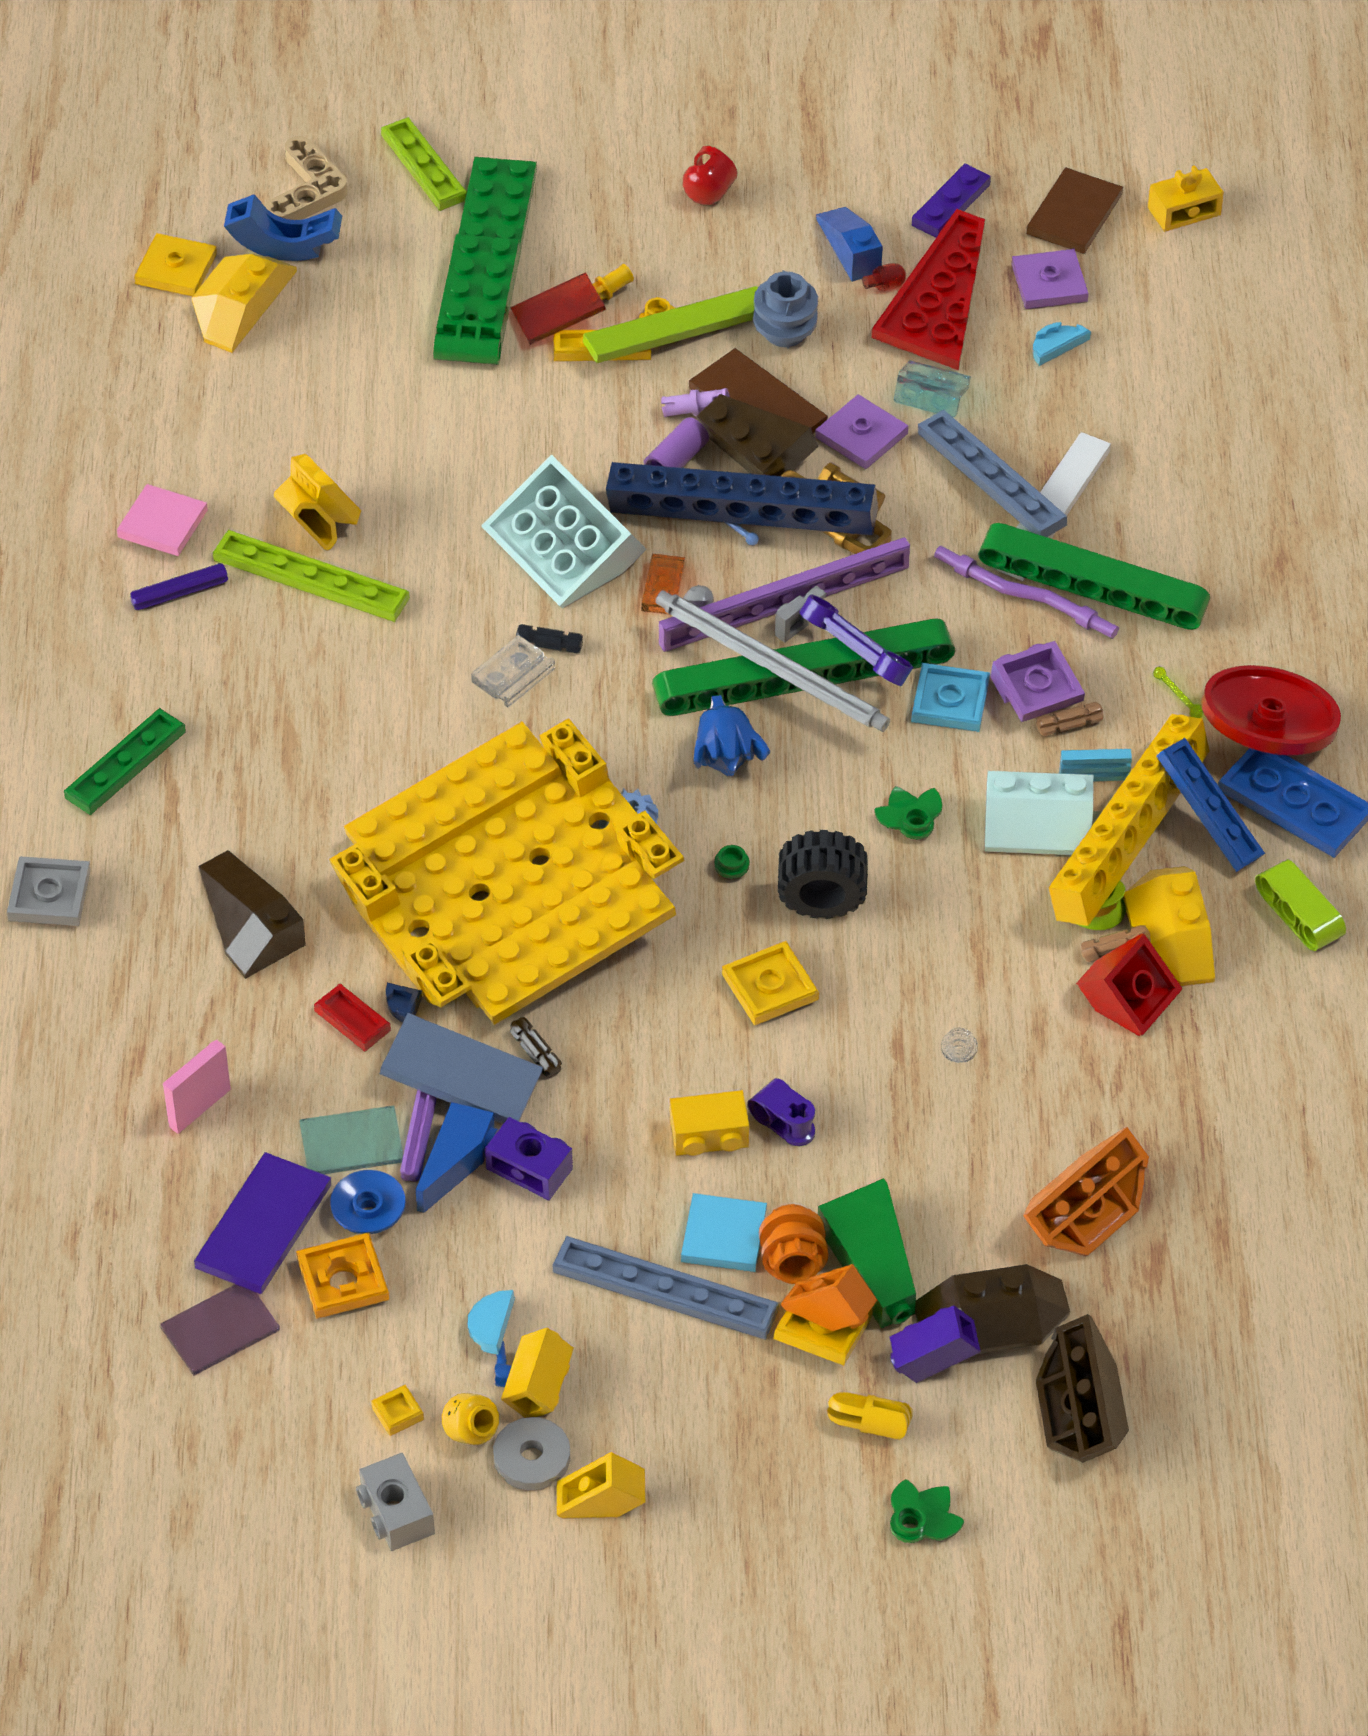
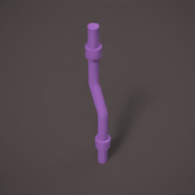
[934,546,1119,639]

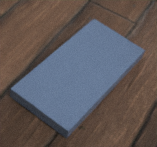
[379,1013,543,1124]

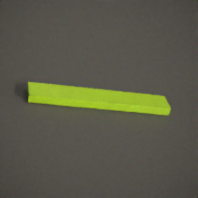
[583,286,758,363]
[213,530,410,622]

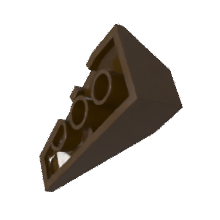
[198,850,306,979]

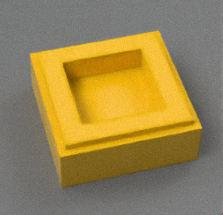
[371,1384,424,1436]

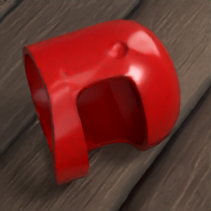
[682,146,738,205]

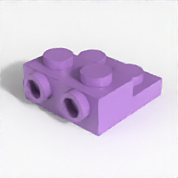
[990,641,1085,722]

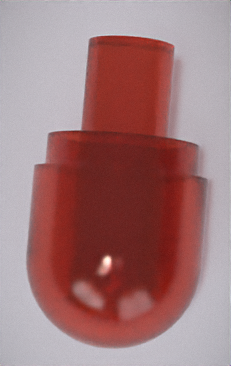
[862,263,906,291]

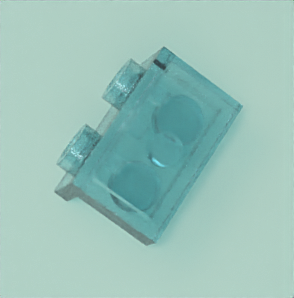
[894,360,971,418]

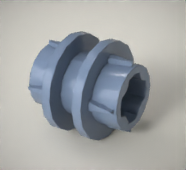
[753,270,818,349]

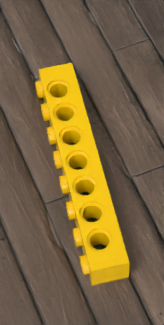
[1048,714,1210,926]

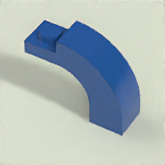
[224,194,343,261]

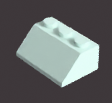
[985,771,1093,855]

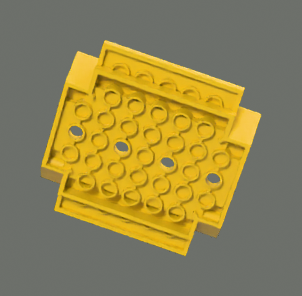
[329,718,685,1025]

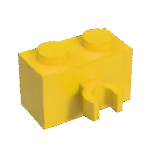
[1148,165,1224,232]

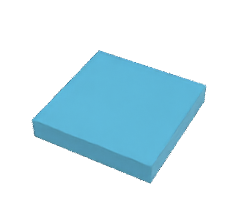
[911,663,990,732]
[681,1193,767,1272]

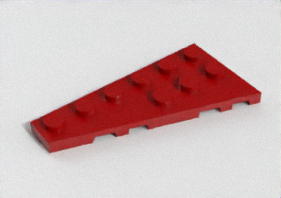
[871,209,985,371]

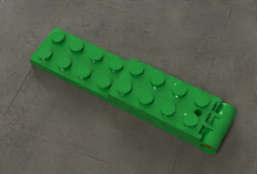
[433,157,537,365]

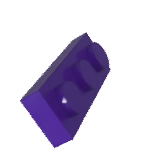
[912,163,991,238]

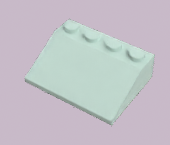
[481,454,647,609]

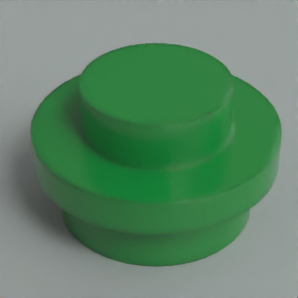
[714,845,750,879]

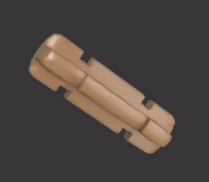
[1036,702,1104,736]
[1081,925,1151,962]

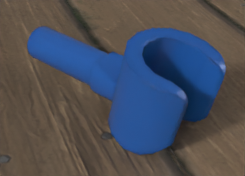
[495,1341,512,1387]

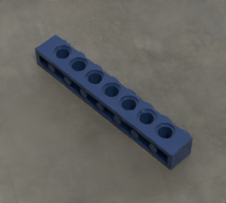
[606,462,878,535]

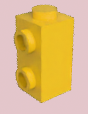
[501,1327,574,1418]

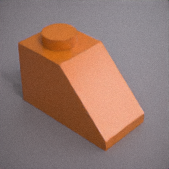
[781,1264,877,1331]

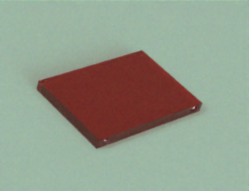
[510,272,606,345]

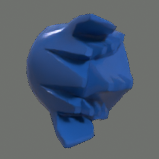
[693,695,770,776]

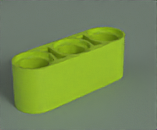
[1255,859,1346,951]

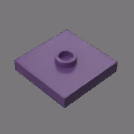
[1011,249,1089,309]
[815,394,909,469]

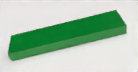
[64,708,186,816]

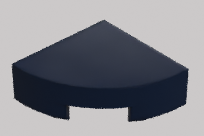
[386,982,422,1023]

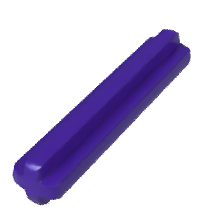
[130,563,228,610]

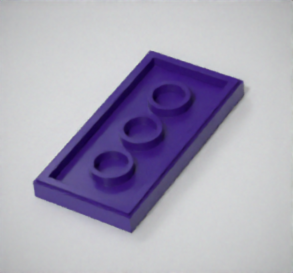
[194,1152,331,1294]

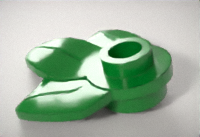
[874,786,943,840]
[890,1479,964,1543]

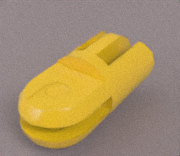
[827,1392,913,1440]

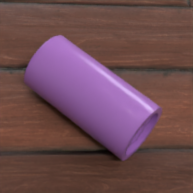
[644,417,709,468]

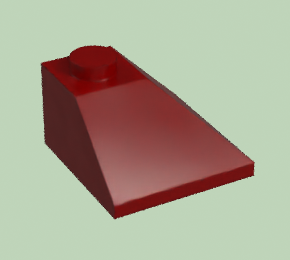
[1076,933,1183,1036]

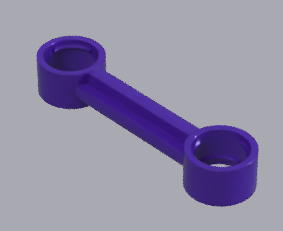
[799,594,913,686]

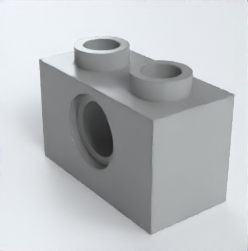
[356,1452,435,1551]

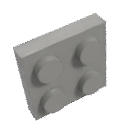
[7,856,91,926]

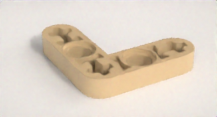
[265,136,347,220]

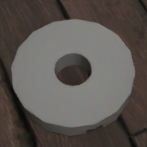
[493,1417,571,1491]

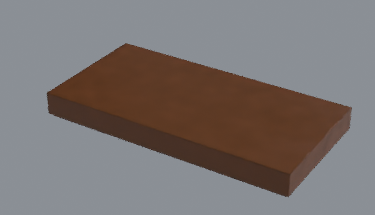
[689,348,828,433]

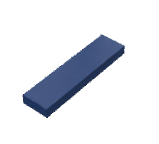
[1156,738,1265,872]

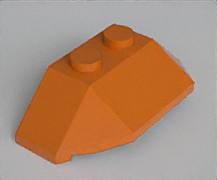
[1023,1127,1149,1256]

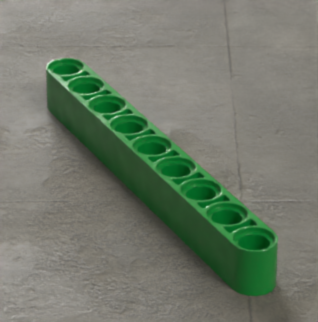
[652,618,956,716]

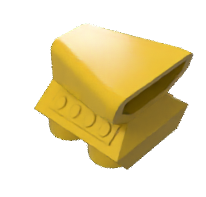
[274,453,361,550]

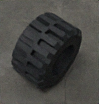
[778,830,868,919]

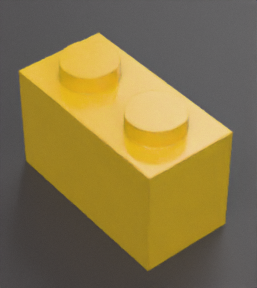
[670,1090,749,1156]

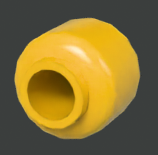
[442,1393,499,1445]

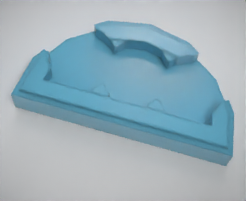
[1033,322,1091,366]
[468,1290,515,1355]

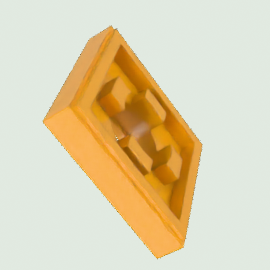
[296,1233,390,1319]

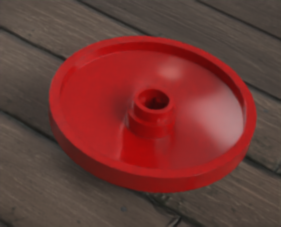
[1201,665,1341,755]

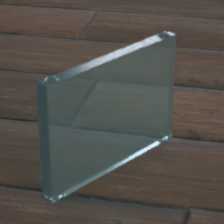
[299,1105,403,1175]

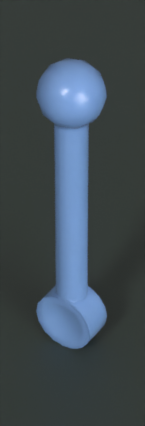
[724,522,759,546]

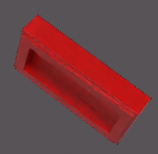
[314,983,391,1052]

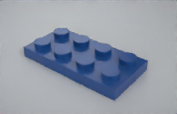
[1218,748,1368,858]

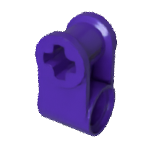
[747,1078,816,1146]

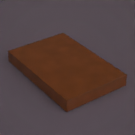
[1026,167,1123,254]

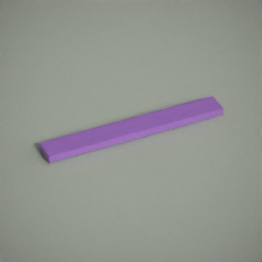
[659,537,910,652]

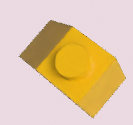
[557,1452,646,1518]

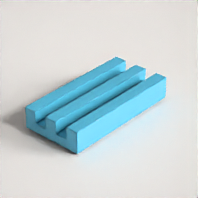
[1059,749,1132,781]

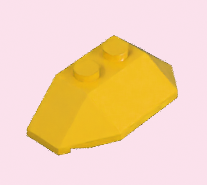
[192,254,297,353]
[1123,866,1215,986]

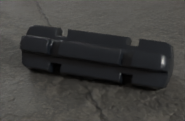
[516,624,583,654]

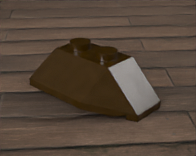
[915,1264,1070,1354]
[1036,1314,1129,1463]

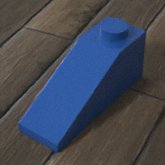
[816,207,883,282]
[416,1102,499,1213]

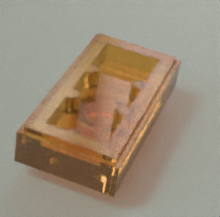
[641,553,685,614]

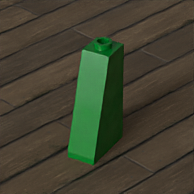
[818,1178,916,1329]

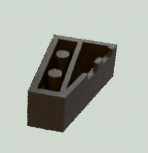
[697,394,818,476]

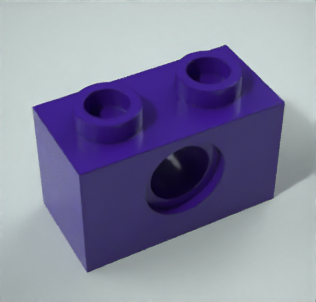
[485,1117,573,1201]

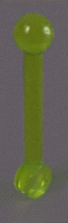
[1153,666,1203,718]

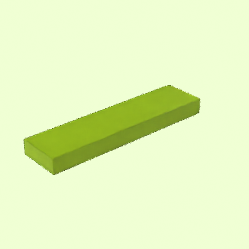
[381,117,467,211]

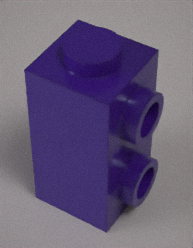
[890,1305,981,1383]

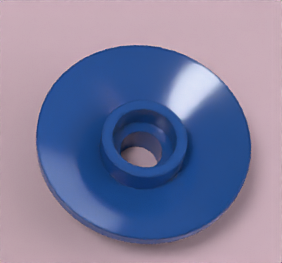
[330,1170,406,1234]

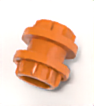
[759,1204,828,1284]

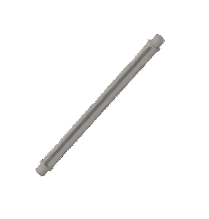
[655,590,890,732]

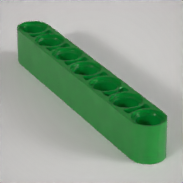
[978,523,1211,630]

